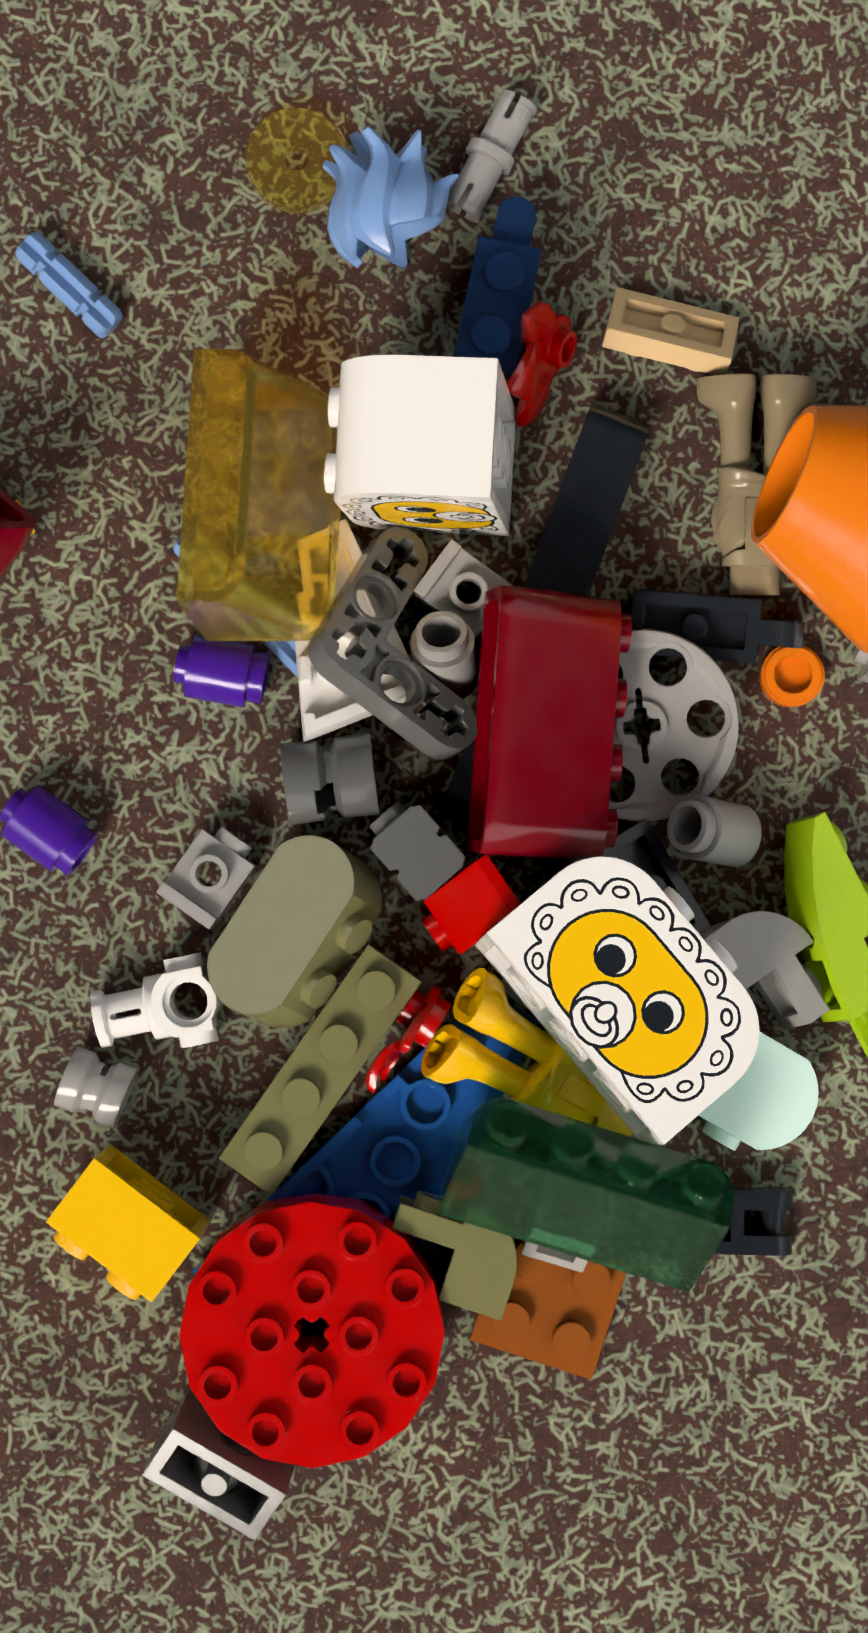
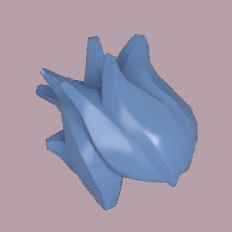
[322,126,459,268]

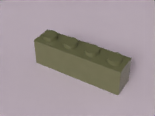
[219,943,422,1196]

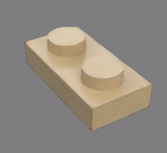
[602,287,739,375]

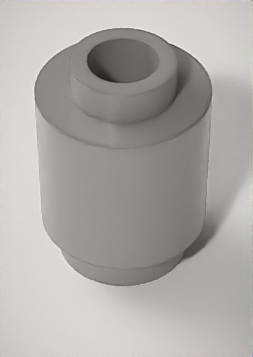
[410,611,478,699]
[667,796,762,867]

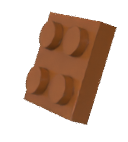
[470,1216,631,1380]

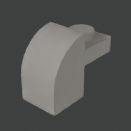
[700,911,830,1030]

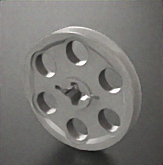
[609,628,739,822]

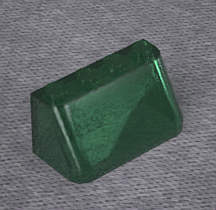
[437,1098,735,1292]

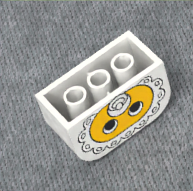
[324,355,516,536]
[475,857,759,1145]

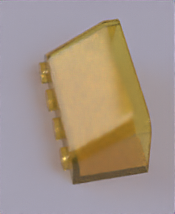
[176,349,341,641]

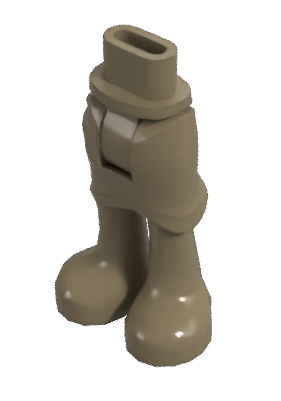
[697,374,817,596]

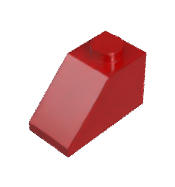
[421,854,521,955]

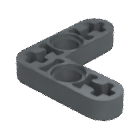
[308,526,478,760]

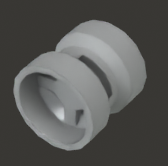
[54,1046,138,1129]

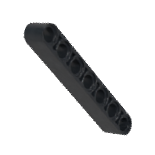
[439,403,651,824]

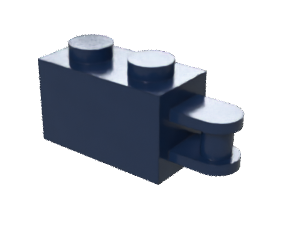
[453,196,542,383]

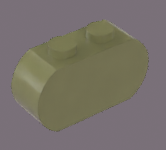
[207,835,382,1028]

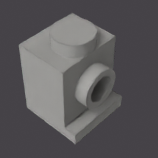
[413,539,513,641]
[156,826,257,929]

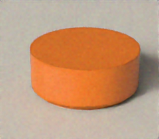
[759,645,825,708]

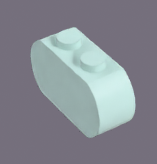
[698,1031,819,1151]

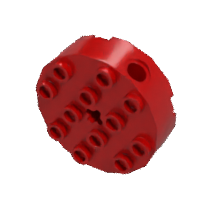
[179,1193,445,1468]

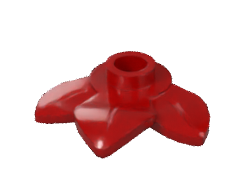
[507,301,577,427]
[365,985,452,1093]

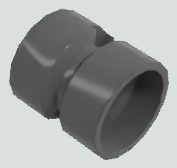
[280,733,380,825]

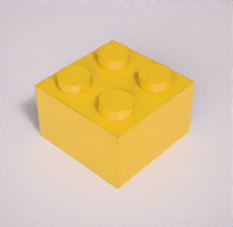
[46,1144,211,1303]

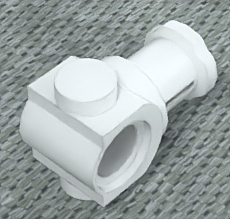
[90,952,222,1048]

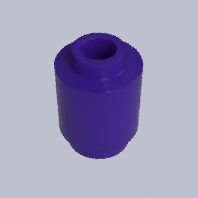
[174,634,270,708]
[0,785,98,876]

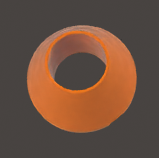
[751,405,868,654]

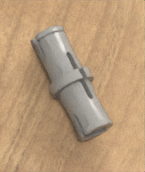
[447,89,537,223]

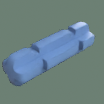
[15,231,123,338]

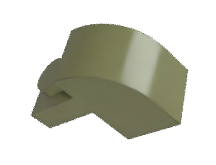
[392,1191,517,1321]

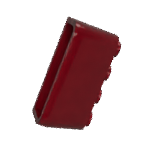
[466,585,632,859]

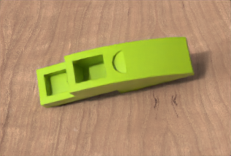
[784,812,868,1058]

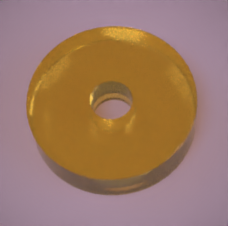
[246,108,346,214]

